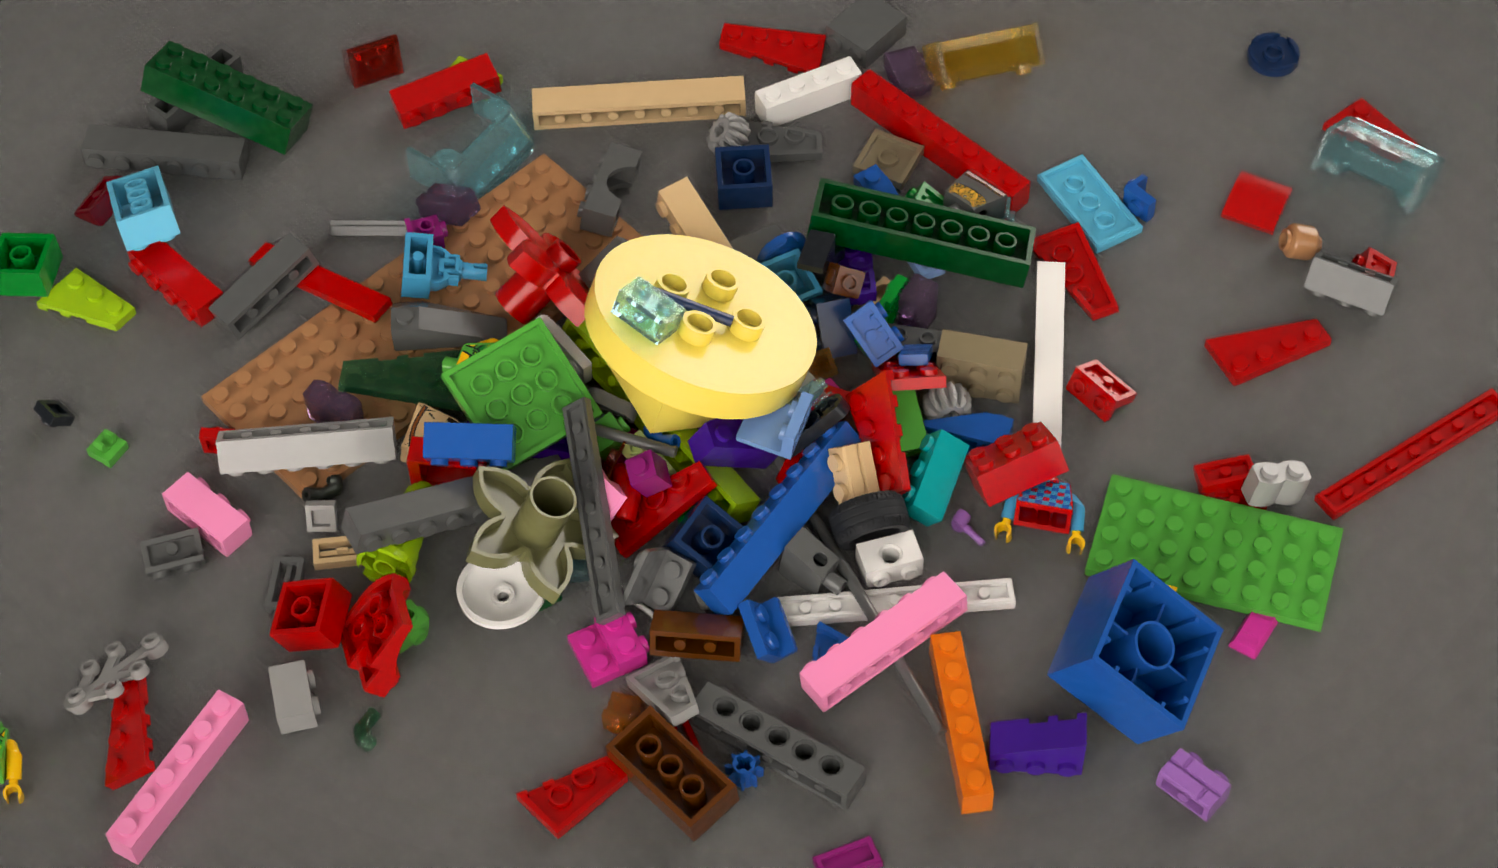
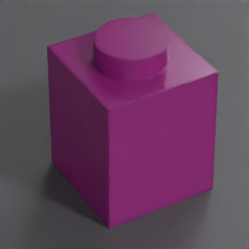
[625,449,672,497]

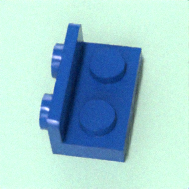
[843,300,904,367]
[737,597,798,664]

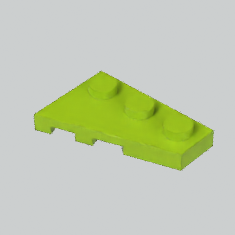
[36,268,137,331]

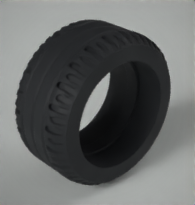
[829,490,910,551]

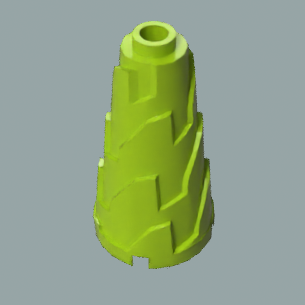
[356,481,432,583]

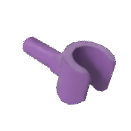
[951,509,986,547]

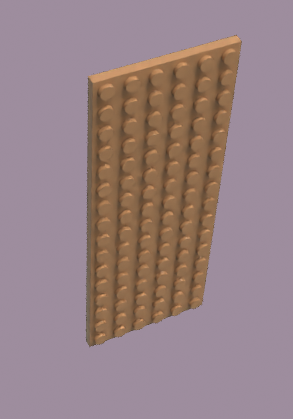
[201,153,643,498]

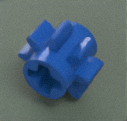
[725,750,764,791]

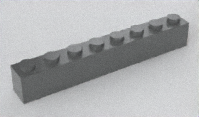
[341,454,561,554]

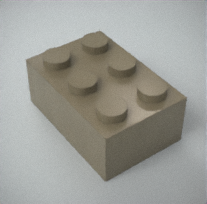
[936,329,1028,404]

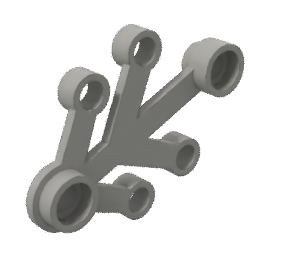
[63,632,169,715]

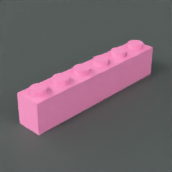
[799,571,967,712]
[105,689,249,865]

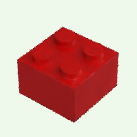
[269,577,352,652]

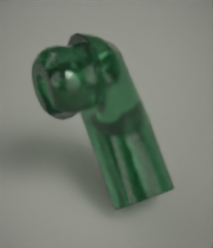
[353,707,381,752]

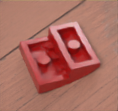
[1221,171,1293,235]
[1193,454,1267,510]

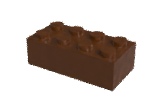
[605,705,739,842]

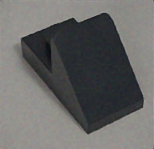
[797,230,845,274]

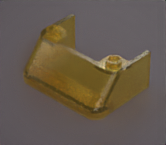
[921,22,1046,90]

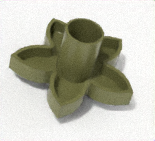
[465,458,619,605]

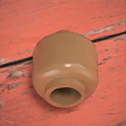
[1279,223,1322,261]

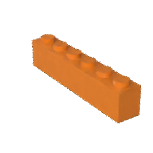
[929,631,994,815]

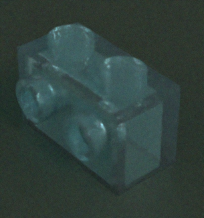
[611,276,686,345]

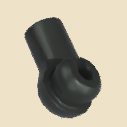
[302,475,344,502]

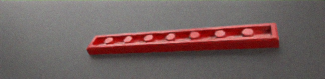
[1314,388,1498,521]

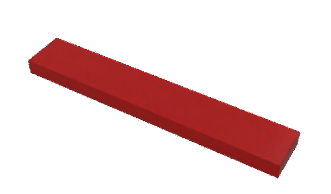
[249,242,393,323]

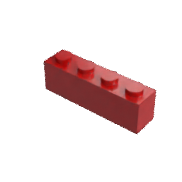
[389,53,502,129]
[127,241,223,328]

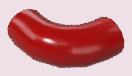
[608,462,641,523]

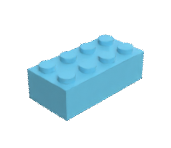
[106,165,181,251]

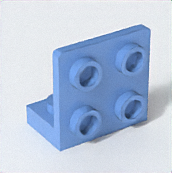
[736,391,814,460]

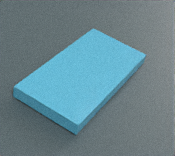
[1037,154,1143,254]

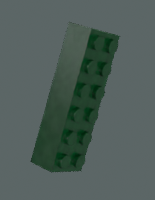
[140,40,313,155]

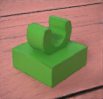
[86,428,129,468]

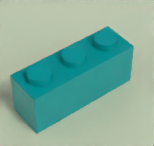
[902,429,970,527]

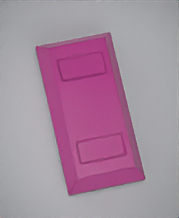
[1228,612,1278,660]

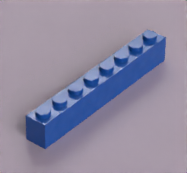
[694,421,861,615]

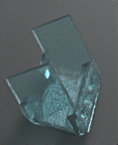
[406,82,534,208]
[1310,116,1445,214]

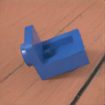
[1123,174,1156,223]

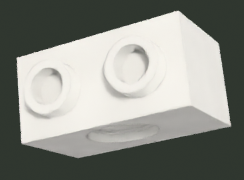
[855,530,924,589]

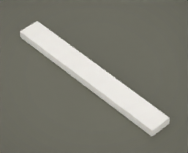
[1032,261,1065,448]
[777,578,1016,627]

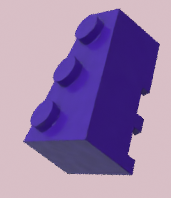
[688,418,778,469]
[988,712,1087,777]

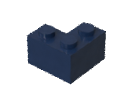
[804,293,858,359]

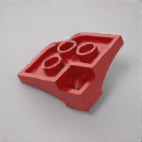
[341,573,413,698]

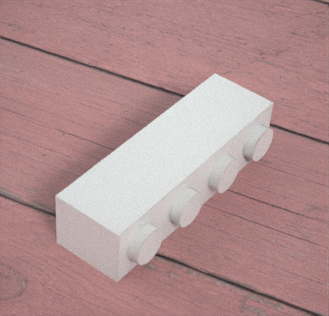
[755,56,862,126]

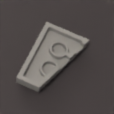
[626,656,699,727]

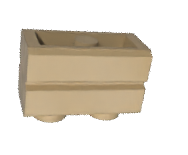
[827,441,880,504]

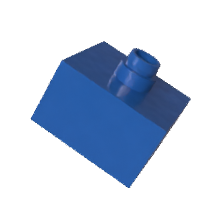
[1047,559,1224,744]

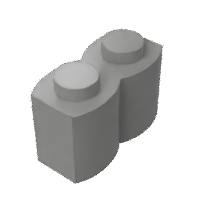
[1241,460,1312,507]

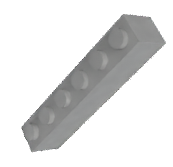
[216,417,397,476]

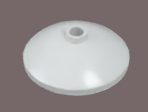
[456,562,545,629]

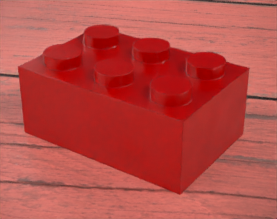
[964,421,1069,507]

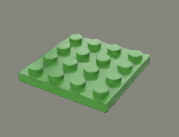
[441,317,603,471]

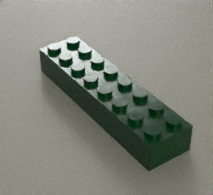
[806,178,1036,288]

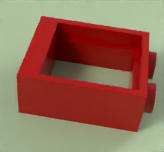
[406,436,487,486]

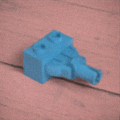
[401,232,488,299]

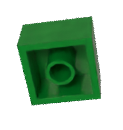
[0,232,63,297]

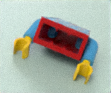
[994,477,1086,555]

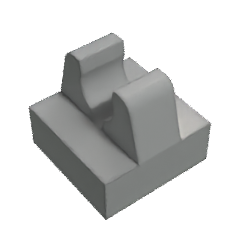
[305,500,338,532]

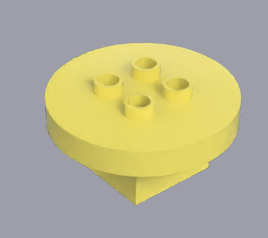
[584,234,817,434]

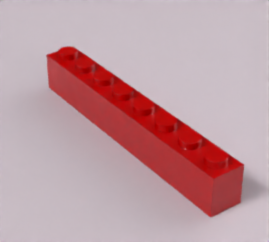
[851,69,1031,217]

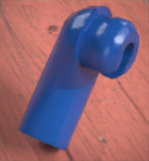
[643,426,681,448]

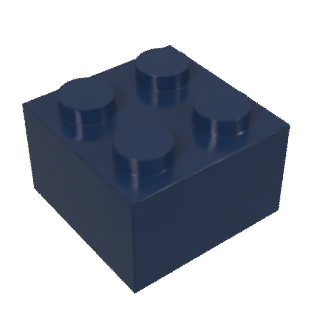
[715,144,773,210]
[662,496,743,578]

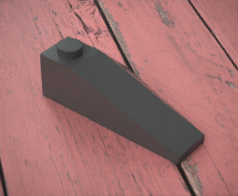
[391,301,507,351]

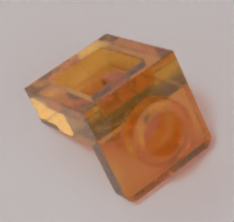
[602,691,642,734]

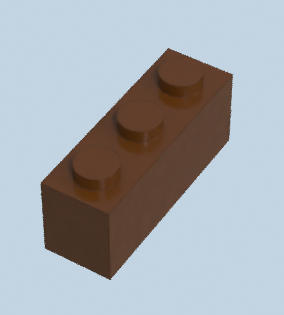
[649,609,744,662]

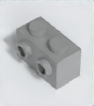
[268,660,321,735]

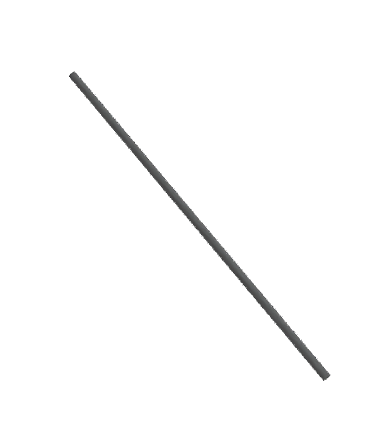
[774,456,947,737]

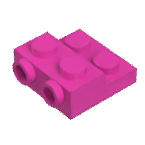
[567,611,650,688]

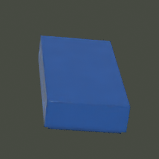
[899,344,933,366]

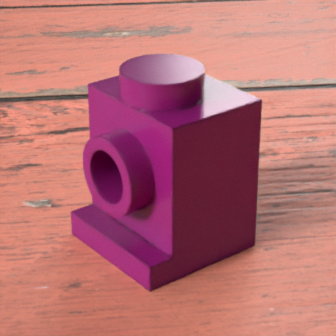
[404,214,448,249]

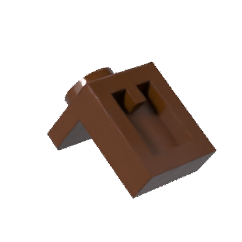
[823,262,865,299]

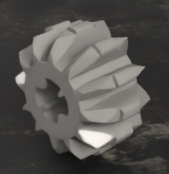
[706,112,751,154]
[923,382,972,420]

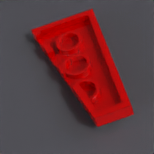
[719,23,826,74]
[1032,222,1119,321]
[1204,319,1332,387]
[845,370,911,495]

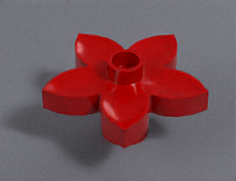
[490,205,589,327]

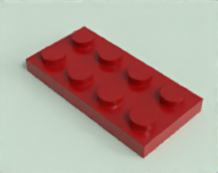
[872,355,947,391]

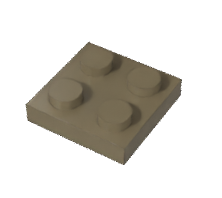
[853,129,924,191]

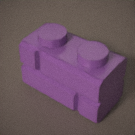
[1156,748,1232,822]

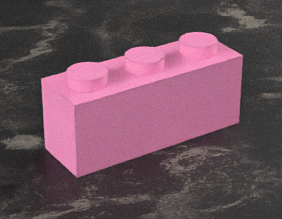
[162,472,253,557]

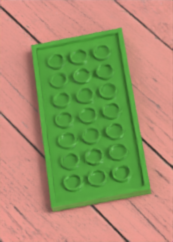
[1085,474,1344,632]

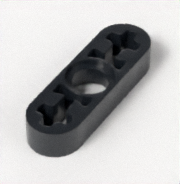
[783,394,850,459]

